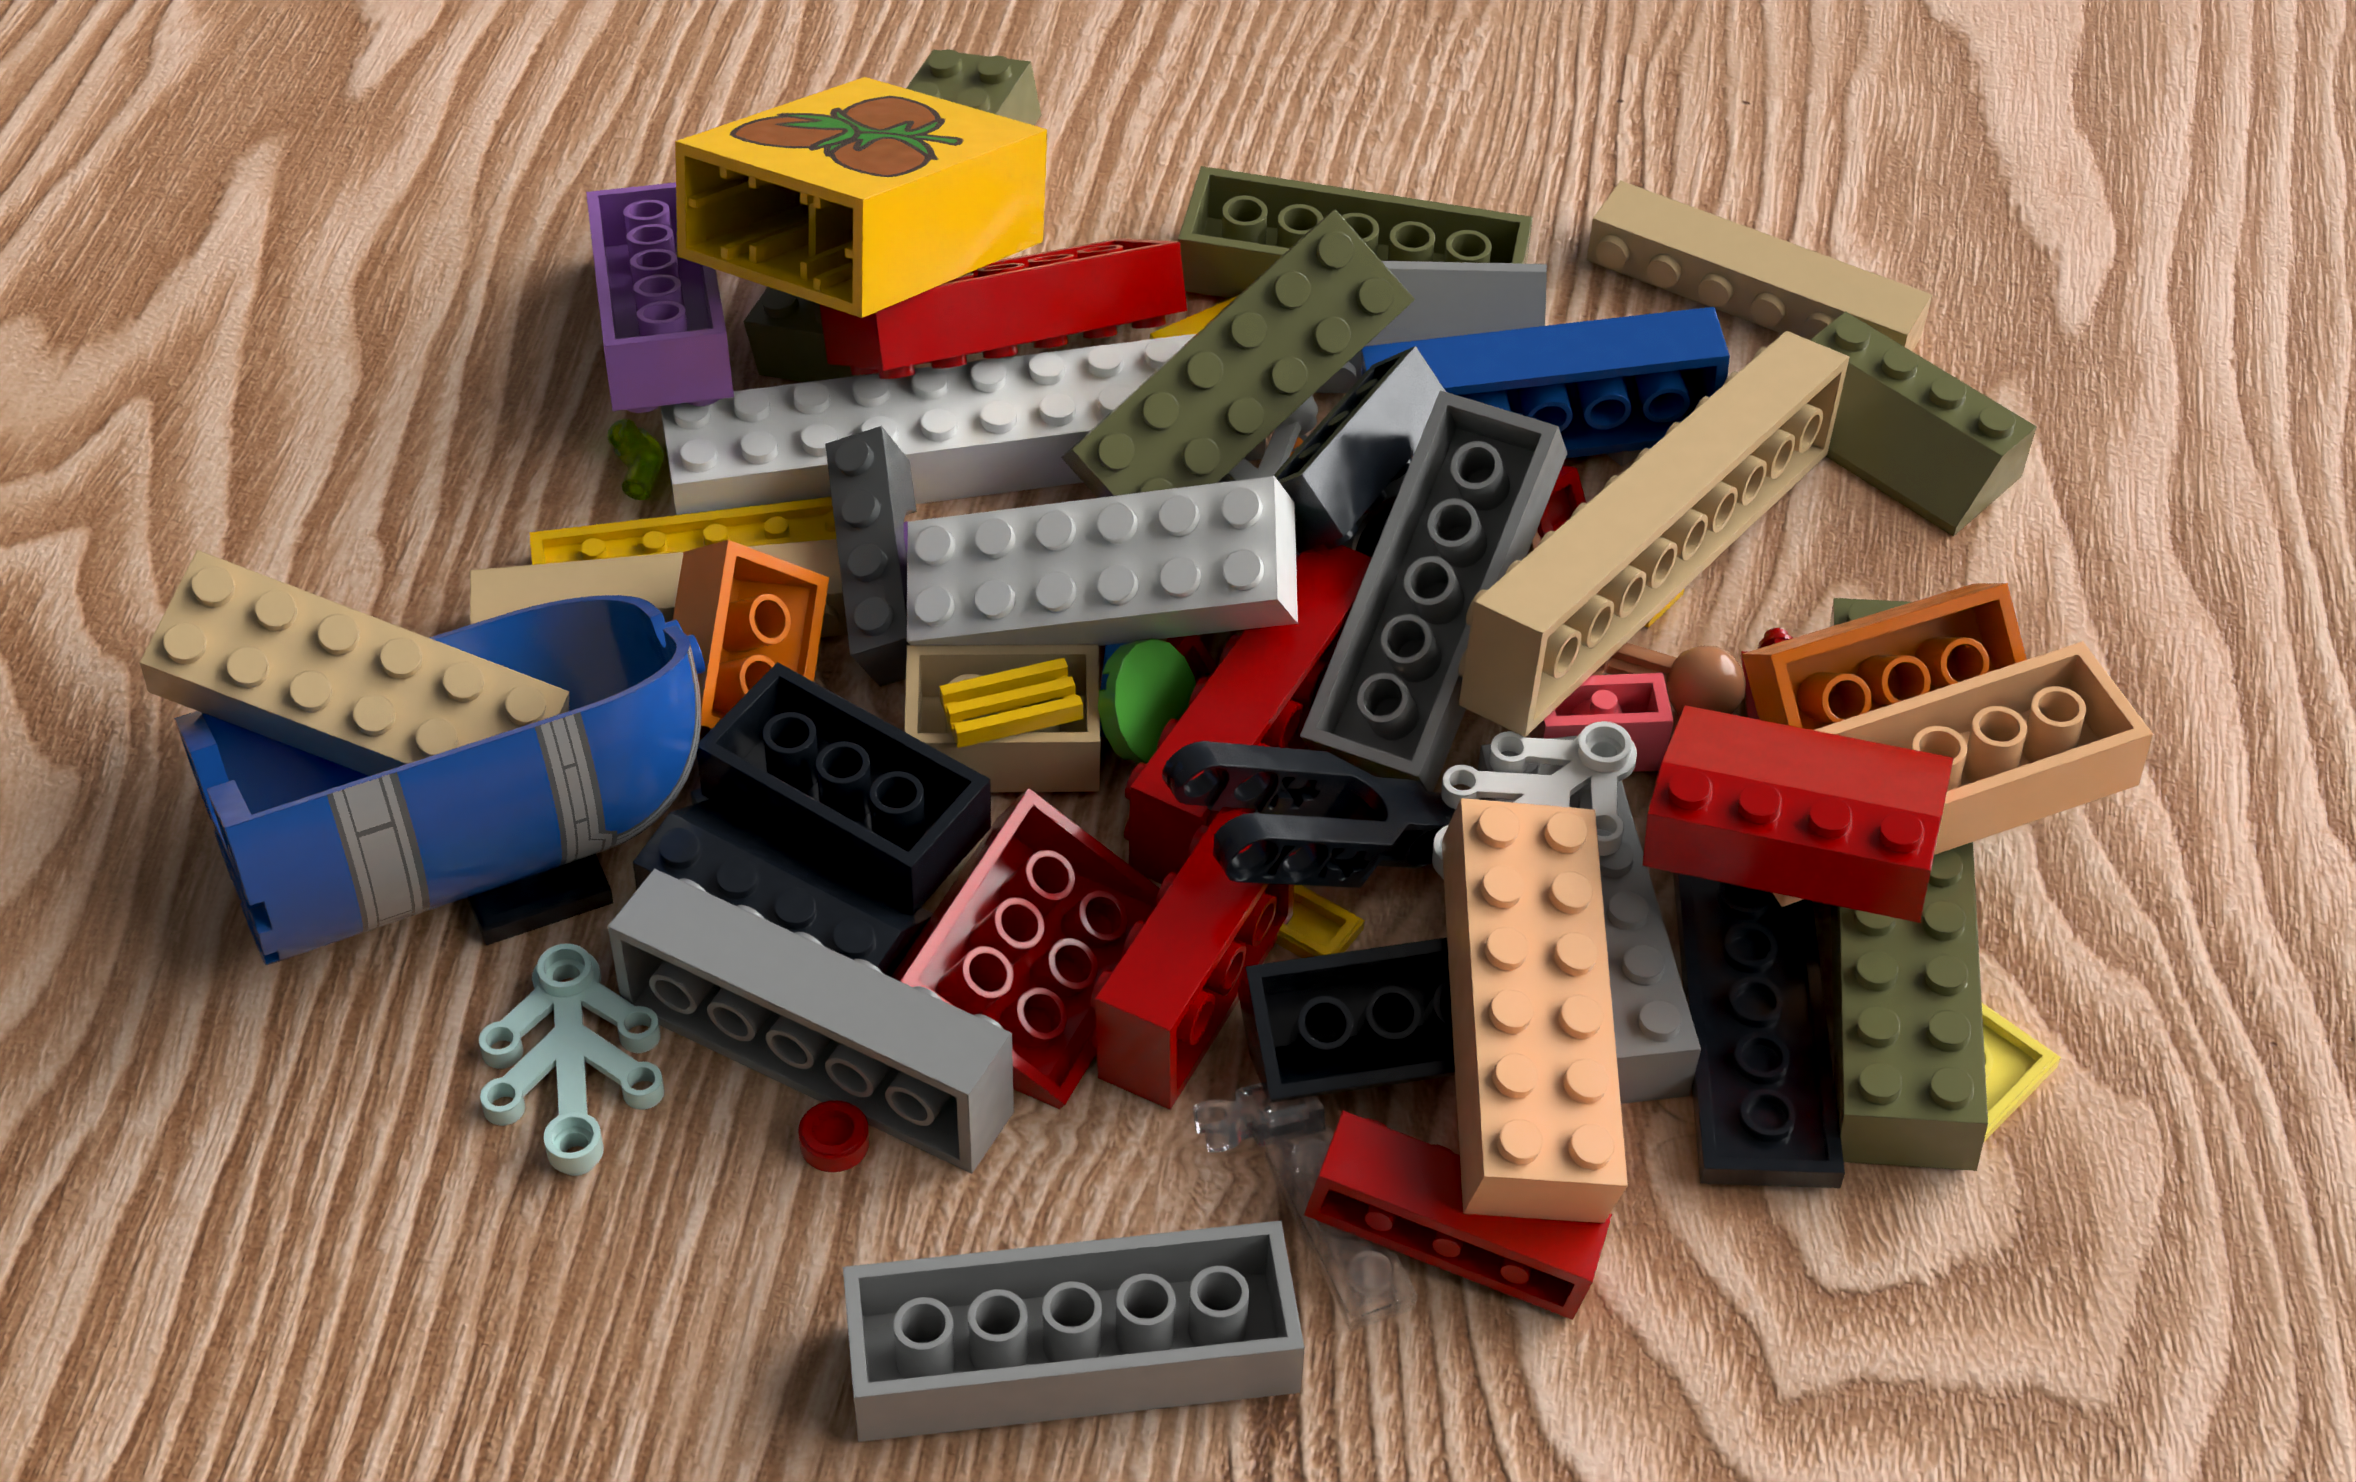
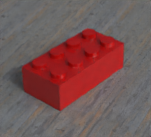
[1090,807,1296,1110]

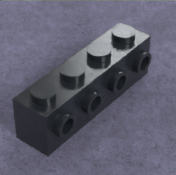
[1273,346,1446,554]

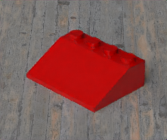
[1642,705,1954,923]
[891,788,1160,1109]

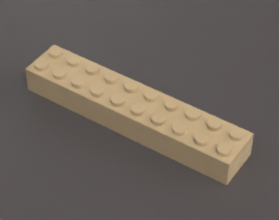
[1458,331,1850,737]

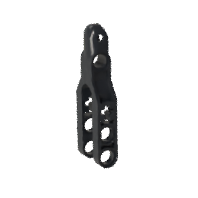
[1162,741,1456,888]

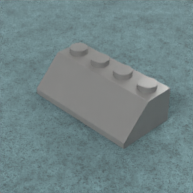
[1315,261,1547,393]

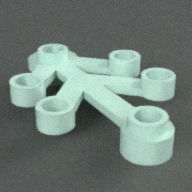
[479,943,664,1176]

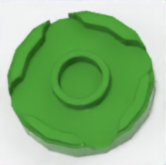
[1098,639,1196,766]

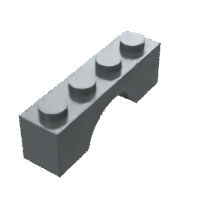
[825,426,916,687]

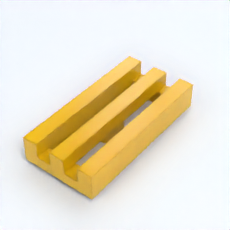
[939,658,1083,748]

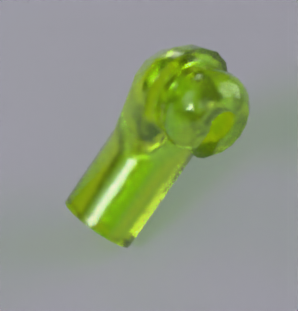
[607,419,664,500]

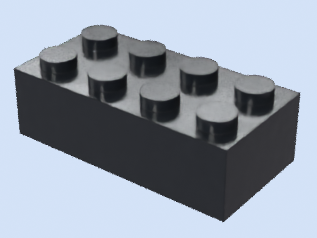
[697,662,991,915]

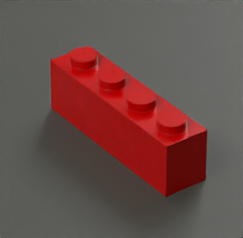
[1303,1110,1612,1320]

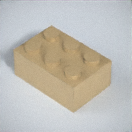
[904,644,1100,792]

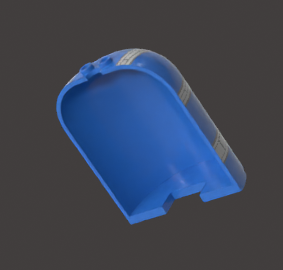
[174,595,705,966]

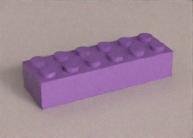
[586,182,734,413]

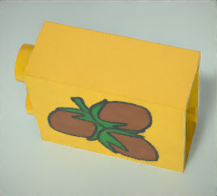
[675,77,1047,318]

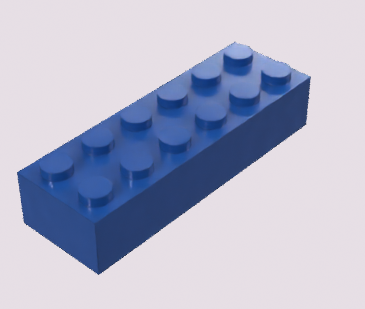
[1361,307,1730,459]

